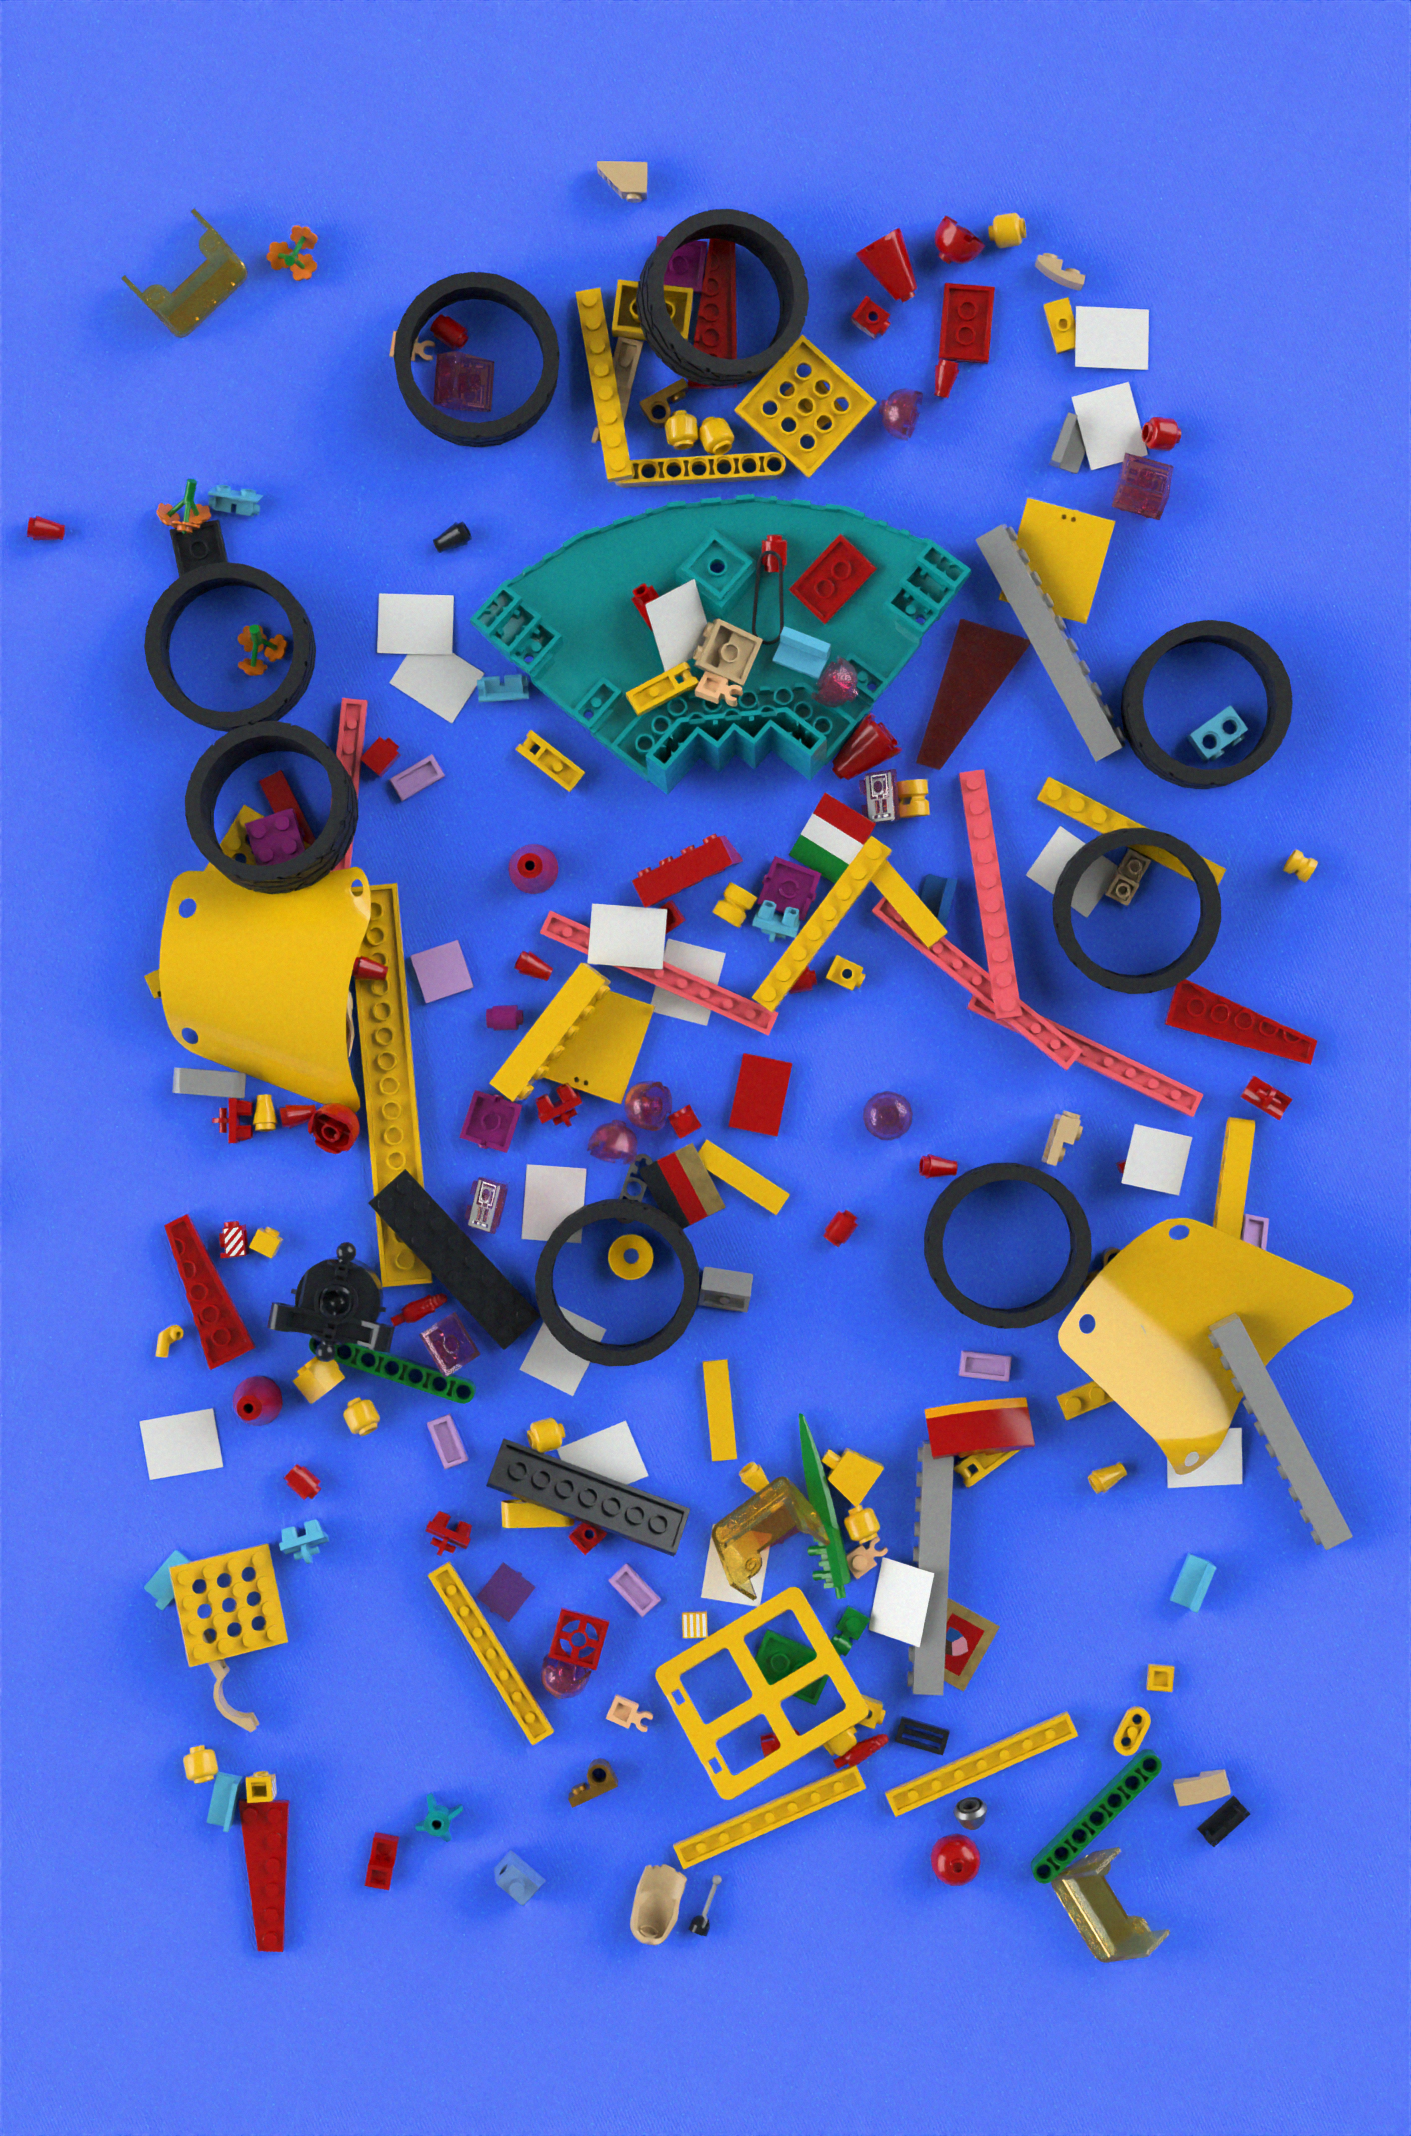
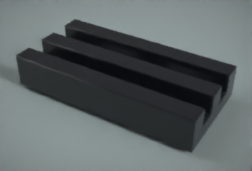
[894,1716,950,1756]

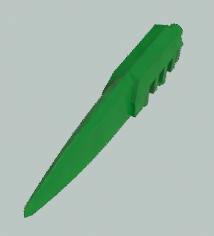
[799,1413,852,1599]

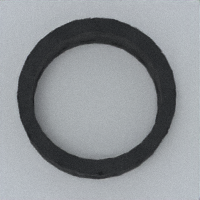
[636,209,809,387]
[394,272,560,447]
[144,562,316,732]
[1121,620,1293,789]
[185,721,359,894]
[1052,828,1221,994]
[924,1163,1092,1329]
[535,1199,699,1366]

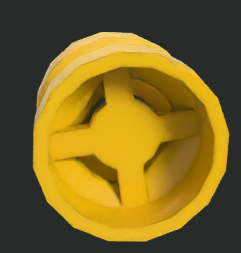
[1283,849,1318,883]

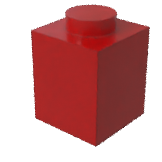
[360,736,401,778]

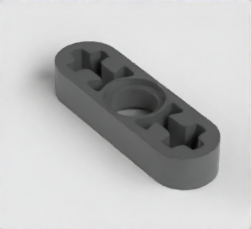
[616,1154,653,1224]

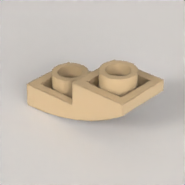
[1035,253,1086,291]
[1105,848,1151,906]
[1173,1769,1231,1807]

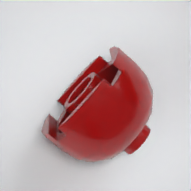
[934,215,985,265]
[308,1103,360,1154]
[930,1833,981,1887]

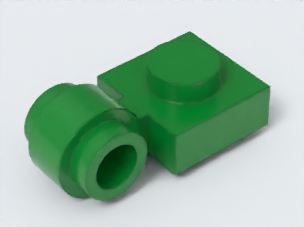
[830,1605,870,1657]

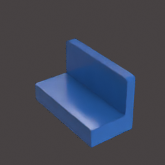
[920,874,958,928]

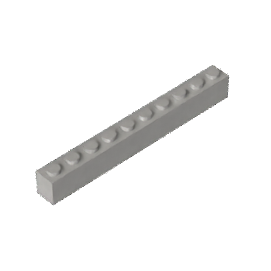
[975,524,1126,762]
[1208,1313,1353,1551]
[907,1440,954,1695]

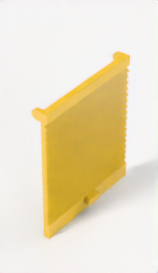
[999,498,1116,624]
[544,977,655,1104]

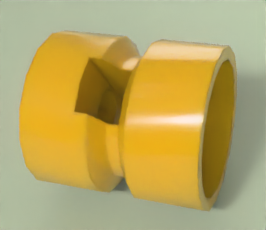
[895,779,930,818]
[712,882,757,928]

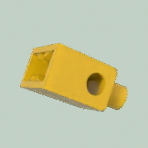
[821,1448,884,1507]

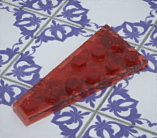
[916,619,1031,771]

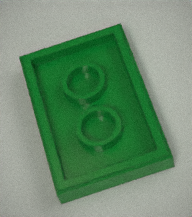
[754,1629,829,1706]

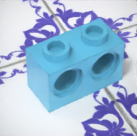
[1186,705,1248,761]

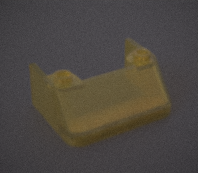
[121,208,248,338]
[712,1476,830,1601]
[1051,1847,1170,1963]

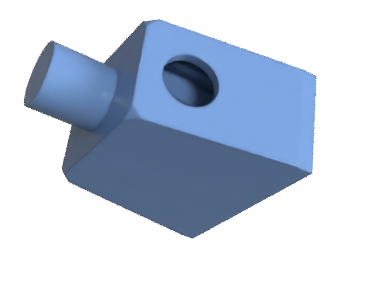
[494,1850,546,1906]

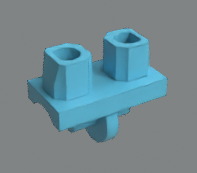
[752,900,801,943]
[279,1520,329,1564]

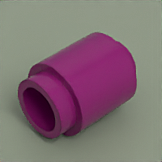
[486,1005,523,1031]

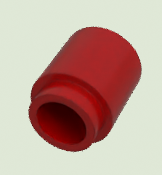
[430,314,469,351]
[762,534,787,572]
[789,966,817,994]
[823,1209,858,1248]
[284,1464,322,1500]

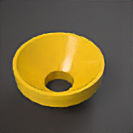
[608,1234,654,1280]

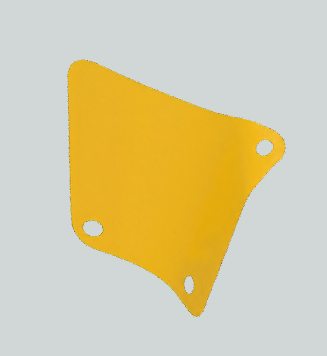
[159,867,371,1113]
[1058,1218,1354,1475]

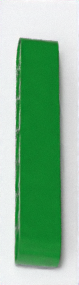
[309,1337,476,1404]
[1031,1749,1162,1884]

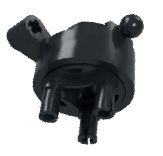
[267,1242,395,1362]

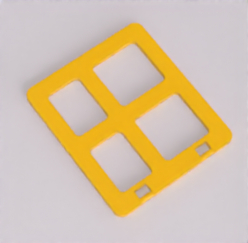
[655,1587,869,1800]

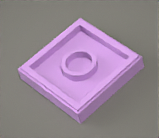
[410,940,474,1003]

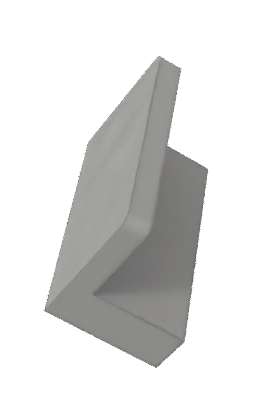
[1049,412,1086,474]
[698,1267,753,1313]

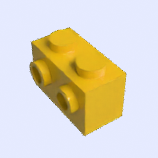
[293,1356,345,1404]

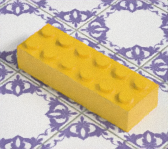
[489,962,611,1102]

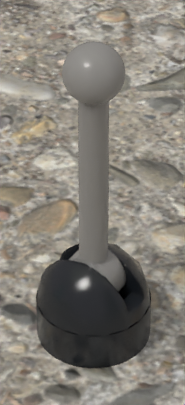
[688,1875,722,1936]

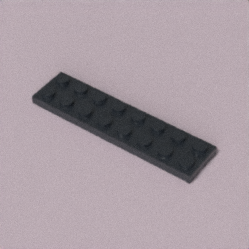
[368,1169,541,1350]
[486,1438,690,1557]

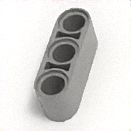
[172,1067,246,1098]

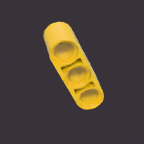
[501,1499,574,1528]

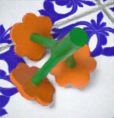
[266,225,318,281]
[156,479,211,534]
[237,624,288,676]

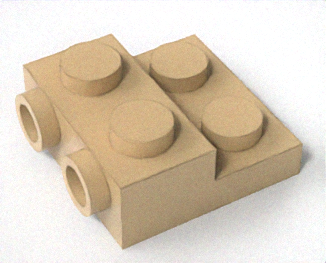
[693,618,763,686]
[1041,1110,1083,1166]

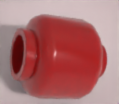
[1142,417,1181,451]

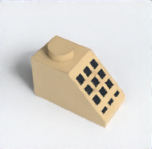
[597,161,648,203]

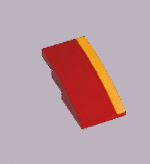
[924,1397,1035,1460]

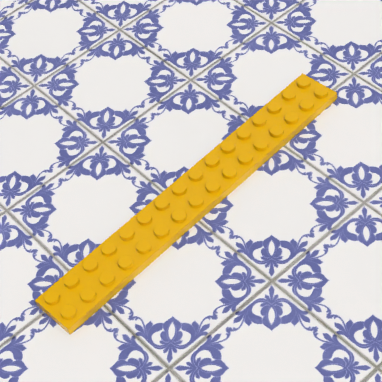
[351,883,433,1287]

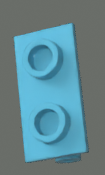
[208,485,263,517]
[477,674,529,702]

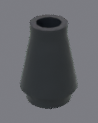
[433,521,472,553]

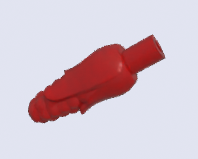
[390,1293,447,1327]
[833,1734,889,1769]

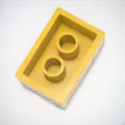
[612,279,693,341]

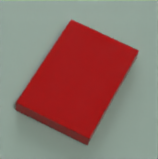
[938,283,995,364]
[788,534,877,624]
[728,1053,792,1136]

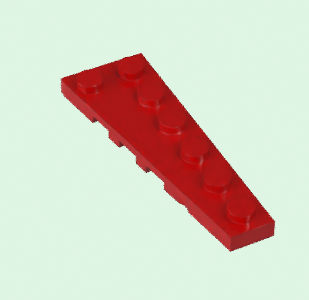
[687,238,737,389]
[1165,979,1317,1065]
[164,1214,256,1370]
[239,1798,290,1952]

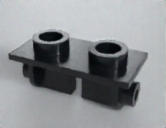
[1197,1795,1250,1847]

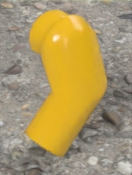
[156,1325,184,1358]

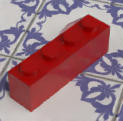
[632,833,743,908]

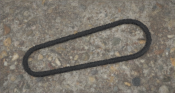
[752,550,784,645]

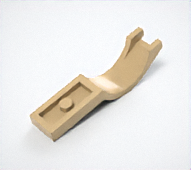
[592,336,643,444]
[202,1629,260,1732]

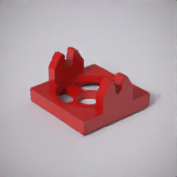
[548,1607,610,1670]

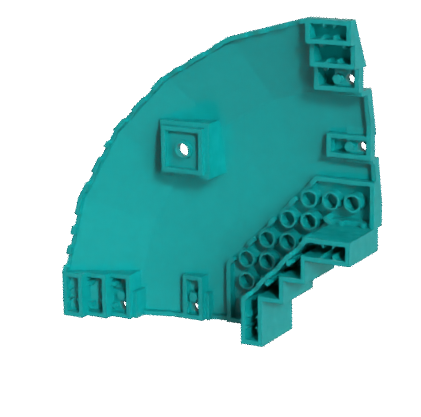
[470,494,971,795]

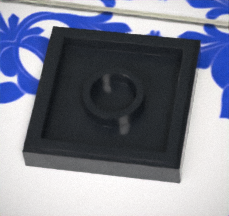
[169,519,229,577]

